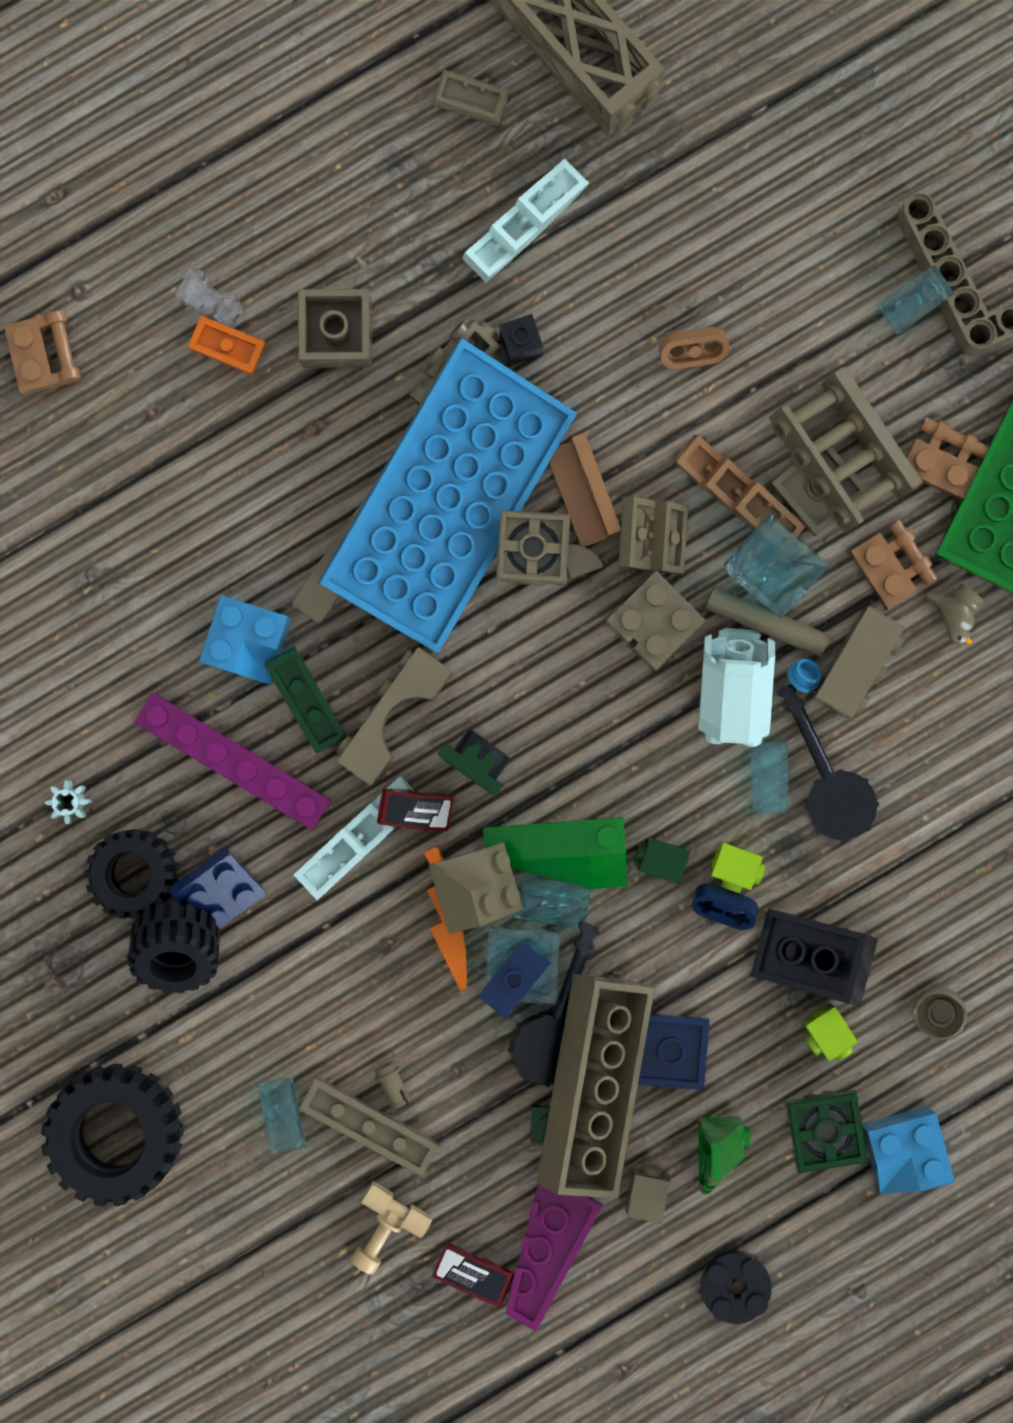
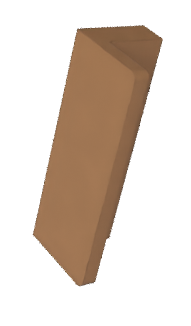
[549,432,621,547]

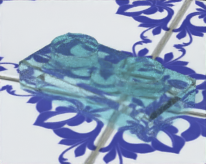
[878,265,955,335]
[751,742,788,812]

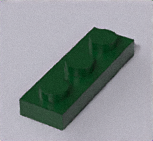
[264,645,347,754]

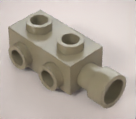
[409,320,500,406]

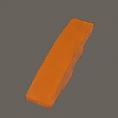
[424,845,468,992]

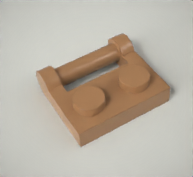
[4,310,81,395]

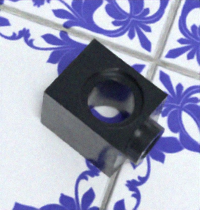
[499,314,543,366]

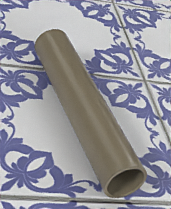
[704,587,830,657]

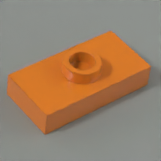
[188,315,267,376]

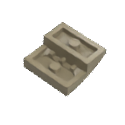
[619,496,689,574]

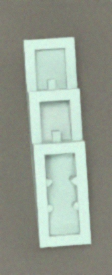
[462,159,589,283]
[294,776,414,900]

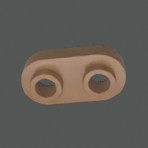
[659,327,730,370]

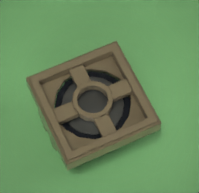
[496,510,570,586]

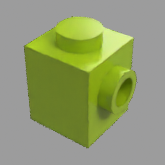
[708,842,765,893]
[801,1002,858,1061]

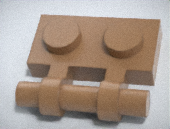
[906,417,989,500]
[849,520,937,610]

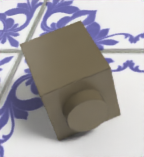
[625,1165,670,1224]

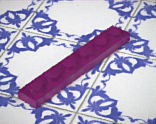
[134,693,332,831]

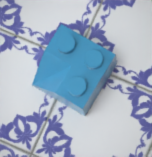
[199,595,292,685]
[862,1106,955,1193]

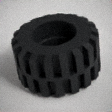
[84,829,180,919]
[128,902,220,994]

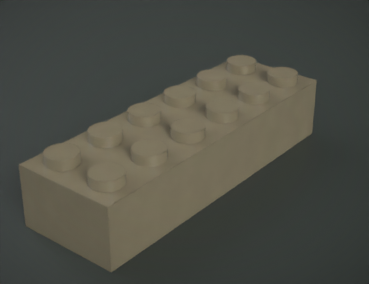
[537,973,655,1198]

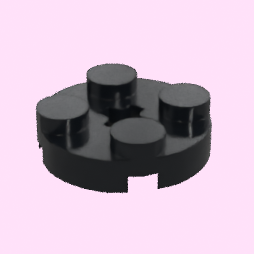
[700,1250,772,1324]

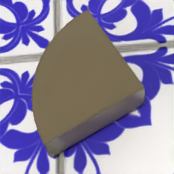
[567,544,604,580]

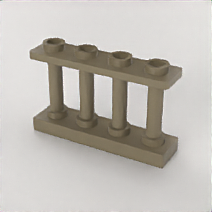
[769,366,922,533]

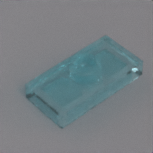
[258,1077,306,1153]

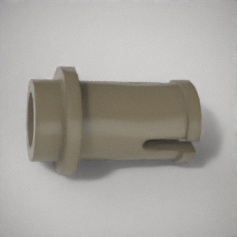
[374,1061,412,1109]

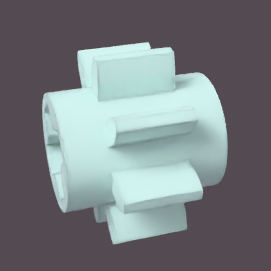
[45,780,92,824]

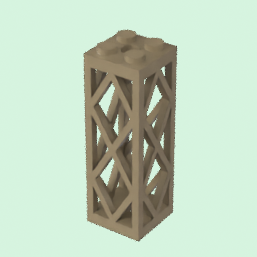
[489,0,665,137]

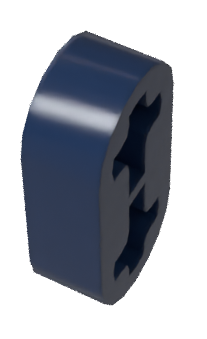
[692,883,758,930]

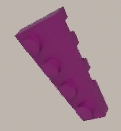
[505,1184,603,1331]

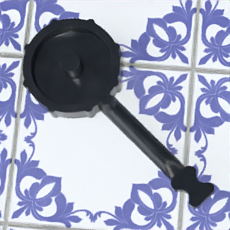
[777,684,879,842]
[507,921,599,1087]

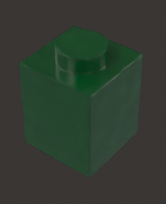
[634,836,691,884]

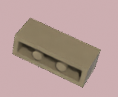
[811,606,905,719]

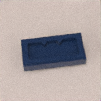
[478,940,551,1019]

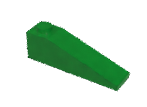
[483,817,627,889]
[698,1116,750,1194]

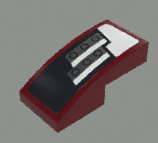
[376,788,454,831]
[432,1243,515,1307]

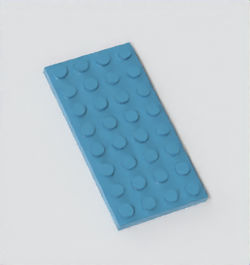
[317,338,577,653]

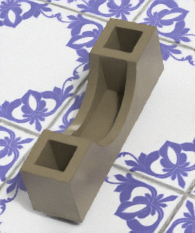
[336,647,453,786]

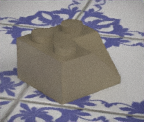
[429,842,523,933]

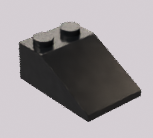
[750,908,878,1006]

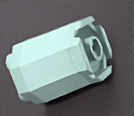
[698,628,775,747]

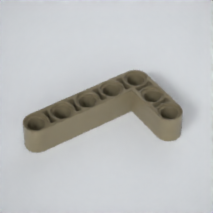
[897,192,1013,356]

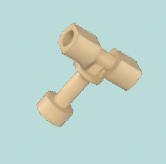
[350,1181,432,1275]

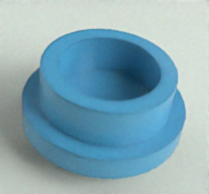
[787,659,822,693]

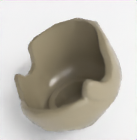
[912,987,968,1040]

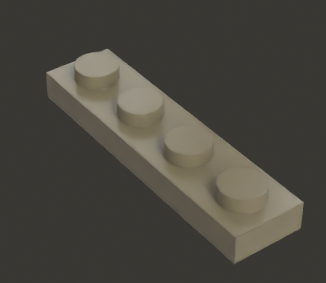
[299,1077,439,1177]

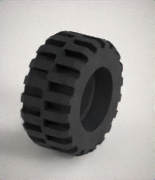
[41,1064,184,1207]

